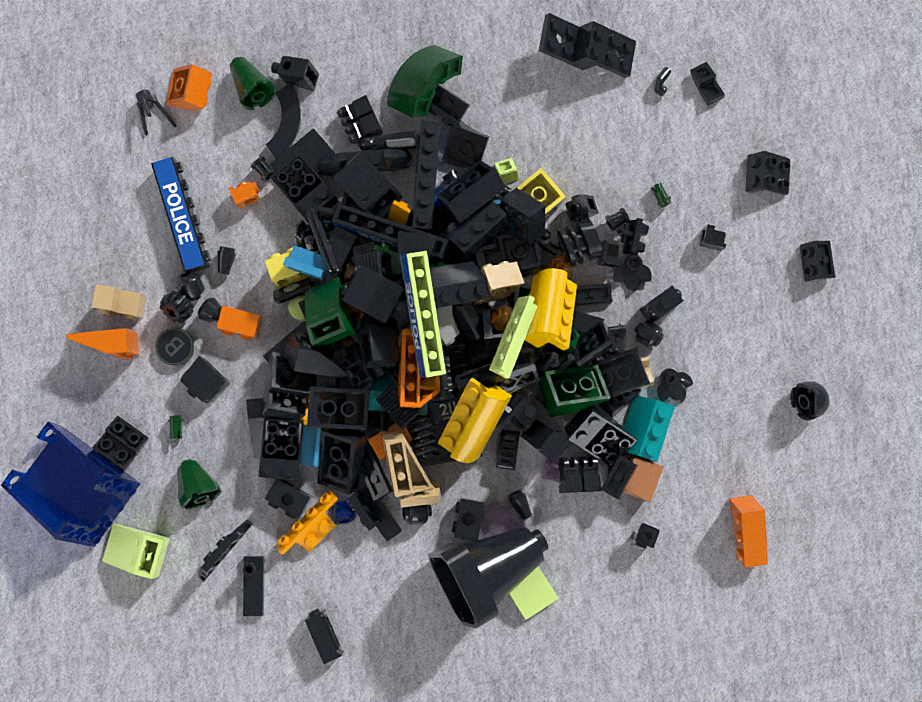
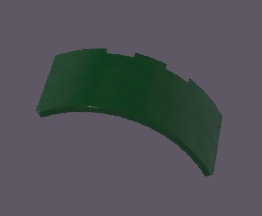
[387,45,463,118]

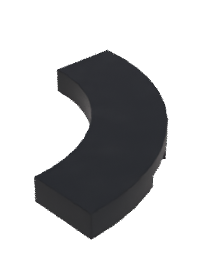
[266,83,301,159]

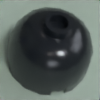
[790,381,830,421]

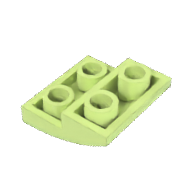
[509,566,559,620]

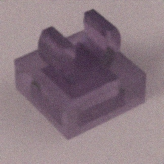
[541,459,560,483]

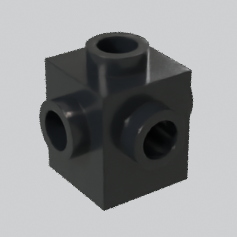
[565,194,599,223]

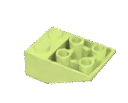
[102,523,170,579]

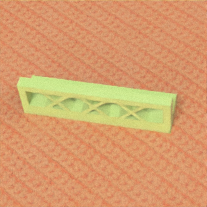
[489,295,538,378]

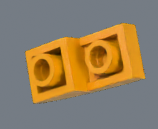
[388,200,412,226]

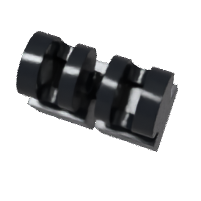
[336,95,383,144]
[559,456,602,493]

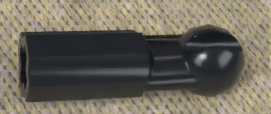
[359,131,416,151]

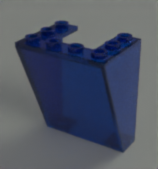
[1,421,141,547]

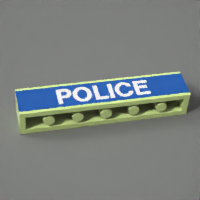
[400,251,446,378]

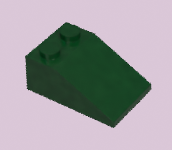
[538,364,611,417]

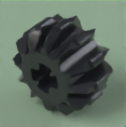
[160,290,194,323]

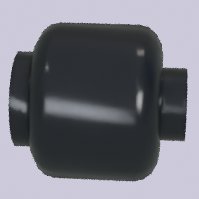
[176,271,205,301]
[634,320,664,348]
[402,504,432,525]

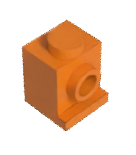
[228,182,260,209]

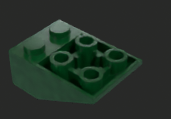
[305,277,357,347]

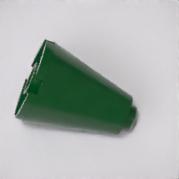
[229,57,275,110]

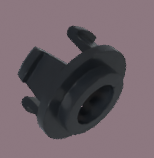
[294,220,323,252]

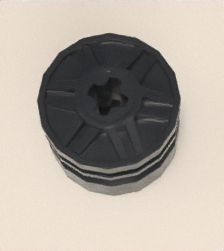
[557,219,603,268]

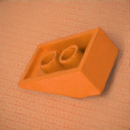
[66,328,139,360]

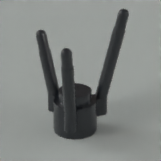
[135,90,177,135]

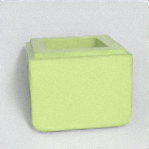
[494,158,518,184]

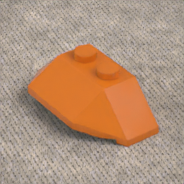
[398,329,440,408]

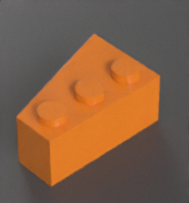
[729,495,768,568]

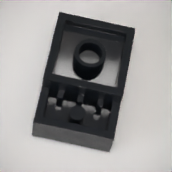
[262,352,309,421]

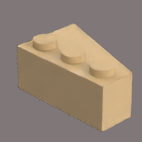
[382,430,433,497]

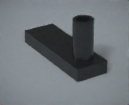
[243,556,265,616]

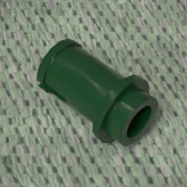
[650,182,672,208]
[168,415,183,439]

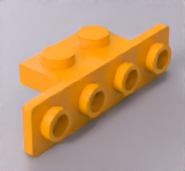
[276,490,338,555]

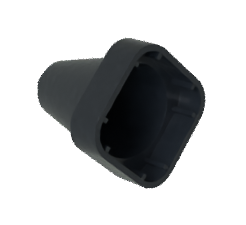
[428,527,548,629]

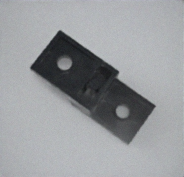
[538,13,636,78]

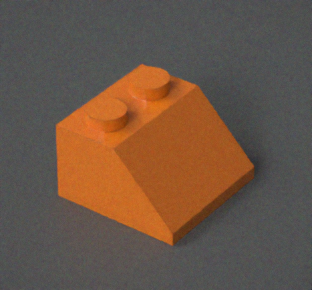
[165,64,212,111]

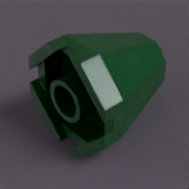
[177,459,222,510]

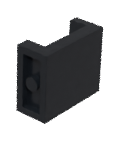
[341,264,404,323]

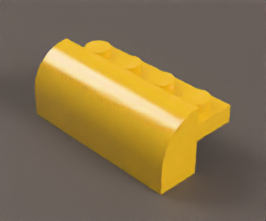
[524,268,577,351]
[438,378,512,463]

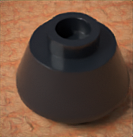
[197,298,222,322]

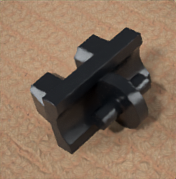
[617,218,649,254]

